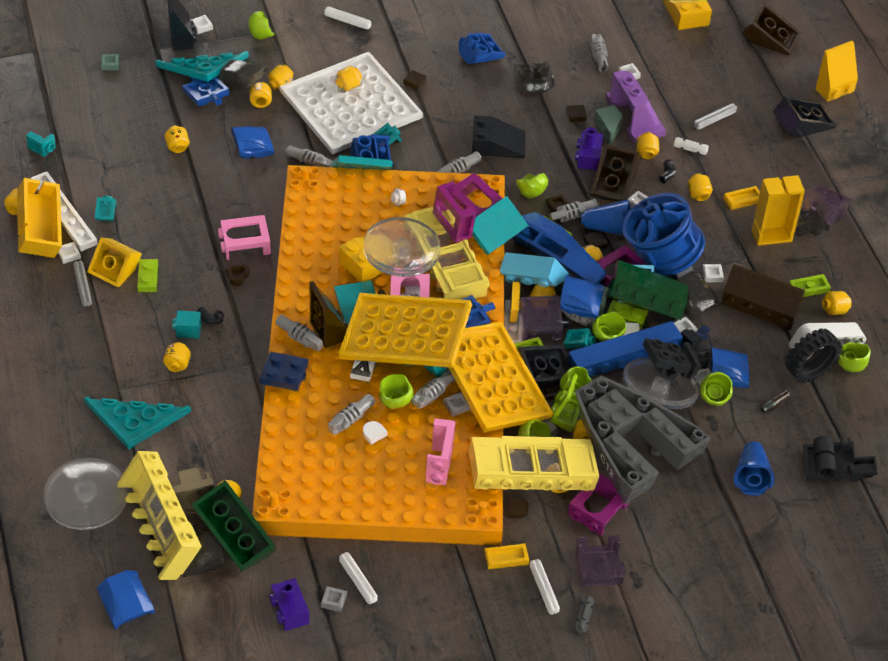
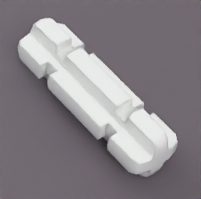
[674,137,709,155]

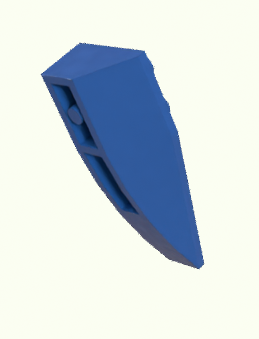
[512,212,607,283]

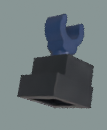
[681,325,711,348]

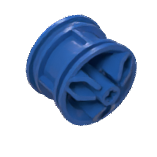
[622,193,705,276]

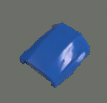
[458,33,506,64]
[231,126,274,159]
[351,135,393,166]
[560,275,605,319]
[710,346,749,388]
[97,570,155,629]

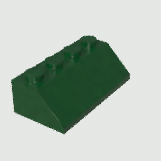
[606,260,688,321]
[191,480,276,572]

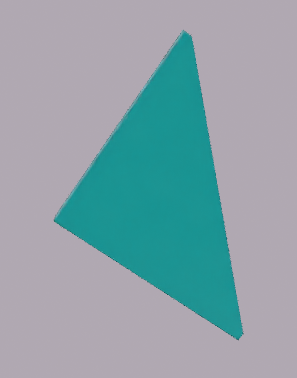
[155,51,249,82]
[84,397,191,450]

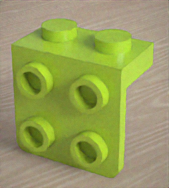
[550,374,580,433]

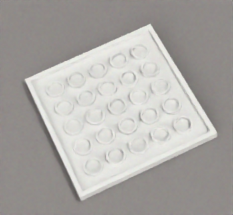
[280,52,423,155]

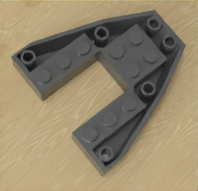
[575,375,711,504]

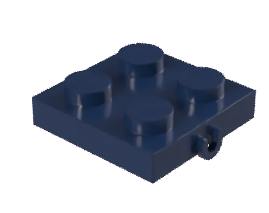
[260,352,309,391]

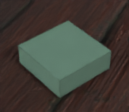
[101,54,119,70]

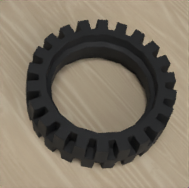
[785,328,842,383]

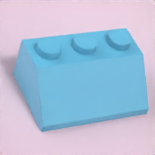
[500,252,570,287]

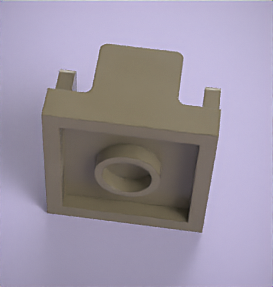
[169,467,214,515]

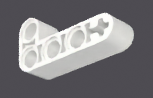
[788,322,866,360]

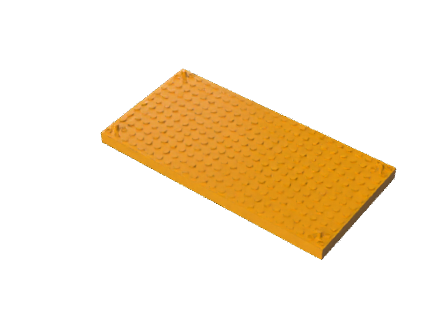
[252,165,505,546]

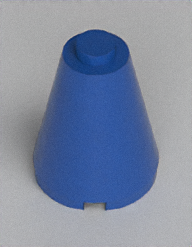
[581,200,631,236]
[734,442,775,496]

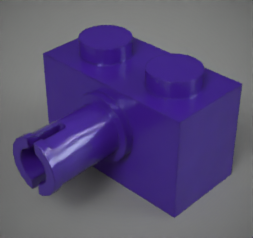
[575,127,603,170]
[268,578,309,631]

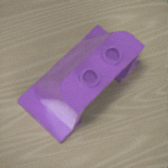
[606,71,666,143]

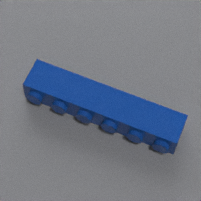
[568,321,683,377]

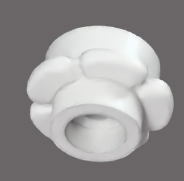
[391,188,406,207]

